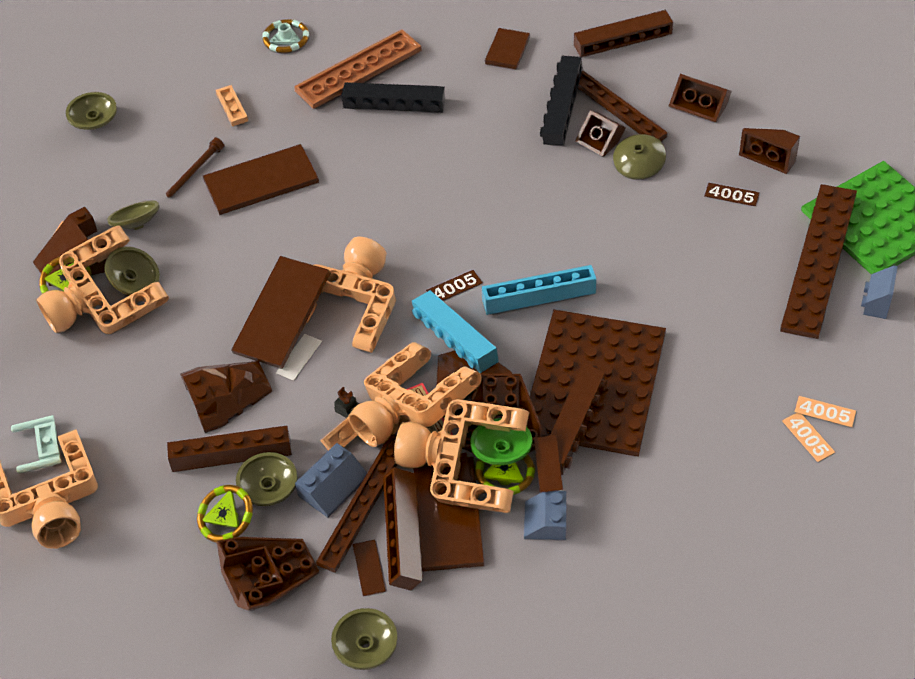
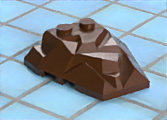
[180,361,272,433]

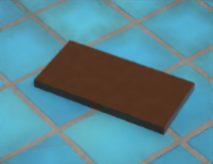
[203,144,319,215]
[231,256,331,369]
[413,457,484,572]

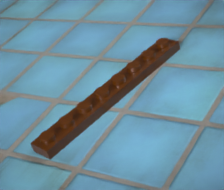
[578,70,668,141]
[316,434,397,573]

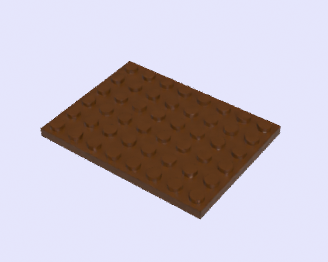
[530,309,666,457]

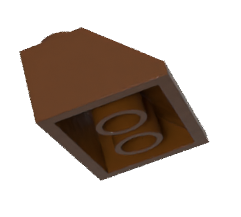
[669,74,732,122]

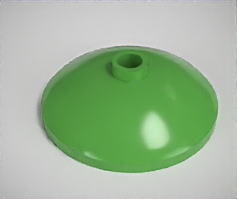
[470,418,532,465]

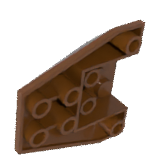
[462,374,542,453]
[217,537,319,611]

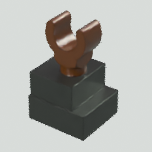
[334,387,360,418]

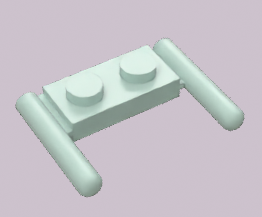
[11,415,61,474]

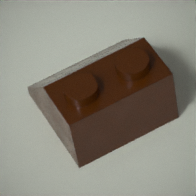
[575,110,626,157]

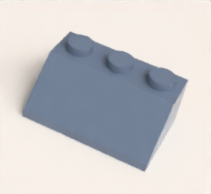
[295,443,367,518]

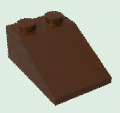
[739,128,800,174]

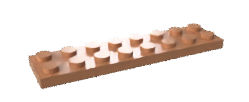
[294,29,422,109]

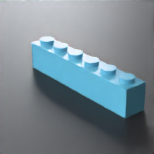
[482,265,596,315]
[412,290,499,373]

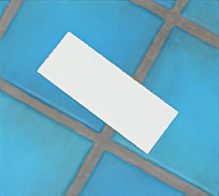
[276,334,322,381]

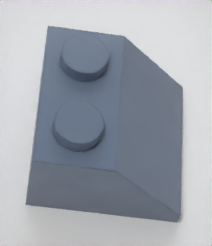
[861,266,898,319]
[524,491,567,540]

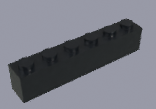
[540,55,583,146]
[342,82,445,113]

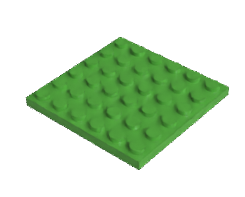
[801,161,915,274]

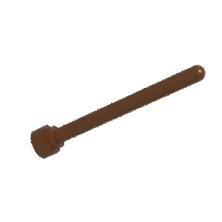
[166,137,225,198]

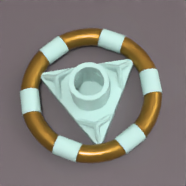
[262,19,309,53]

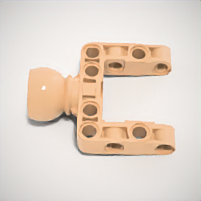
[36,225,169,334]
[303,236,396,353]
[349,342,482,447]
[394,399,529,513]
[0,429,98,548]

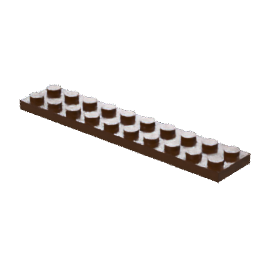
[780,184,857,339]

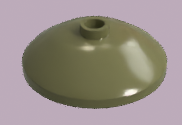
[66,92,117,130]
[613,134,666,180]
[107,200,160,230]
[105,247,160,295]
[236,452,297,506]
[331,608,398,670]

